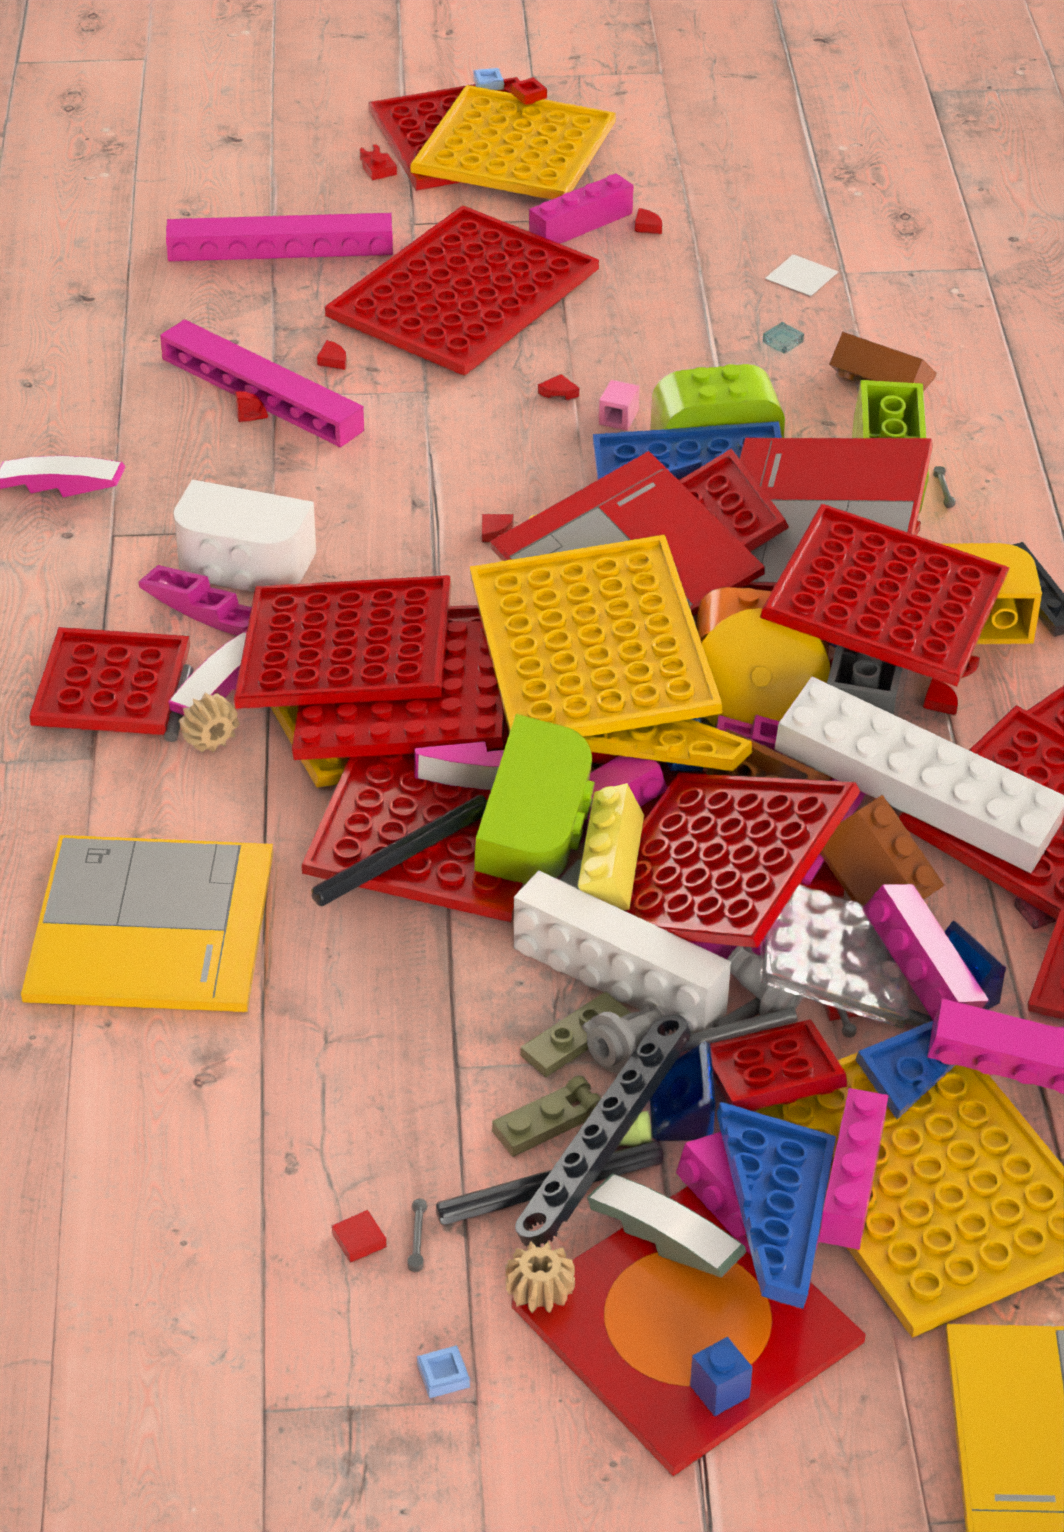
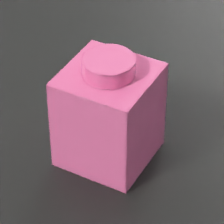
[599,380,640,431]

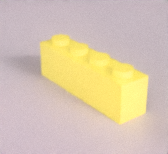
[577,783,644,911]

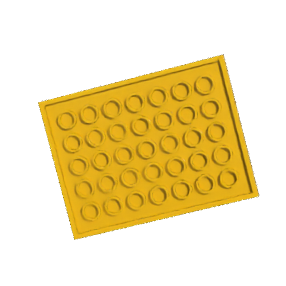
[470,535,722,737]
[756,1052,1064,1338]

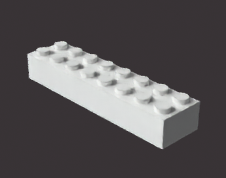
[775,677,1064,873]

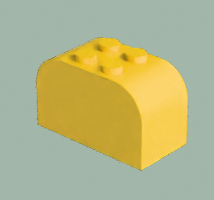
[943,543,1042,644]

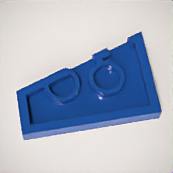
[855,1021,955,1119]

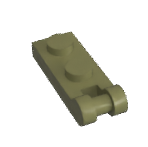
[492,1075,601,1157]

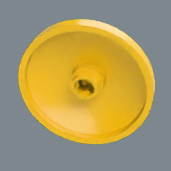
[702,608,831,727]

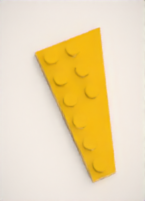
[583,719,752,771]

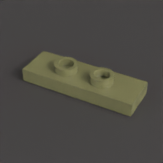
[520,991,631,1077]

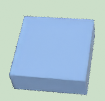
[473,68,504,90]
[417,1345,470,1399]

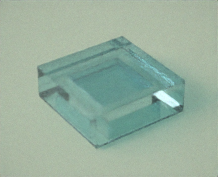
[762,322,804,354]

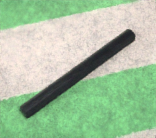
[311,795,488,906]
[436,1140,664,1225]

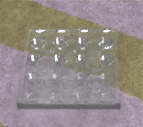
[761,885,909,1029]

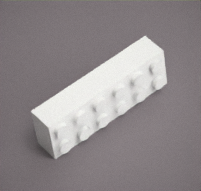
[514,871,731,1034]

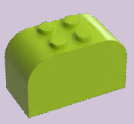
[650,364,785,438]
[852,380,929,514]
[474,714,595,884]

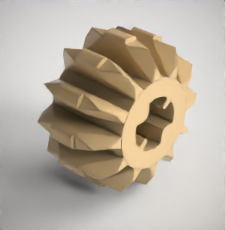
[179,693,240,753]
[505,1241,575,1313]

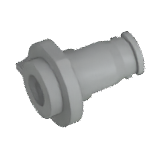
[727,946,806,1015]
[582,1005,670,1073]

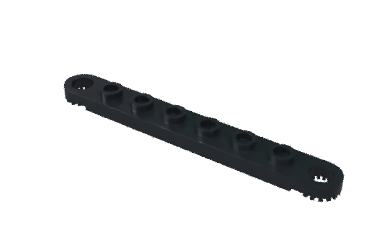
[515,1015,691,1247]

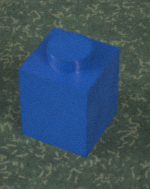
[690,1337,753,1416]

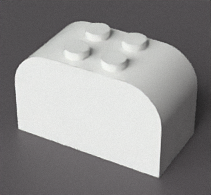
[174,480,316,592]

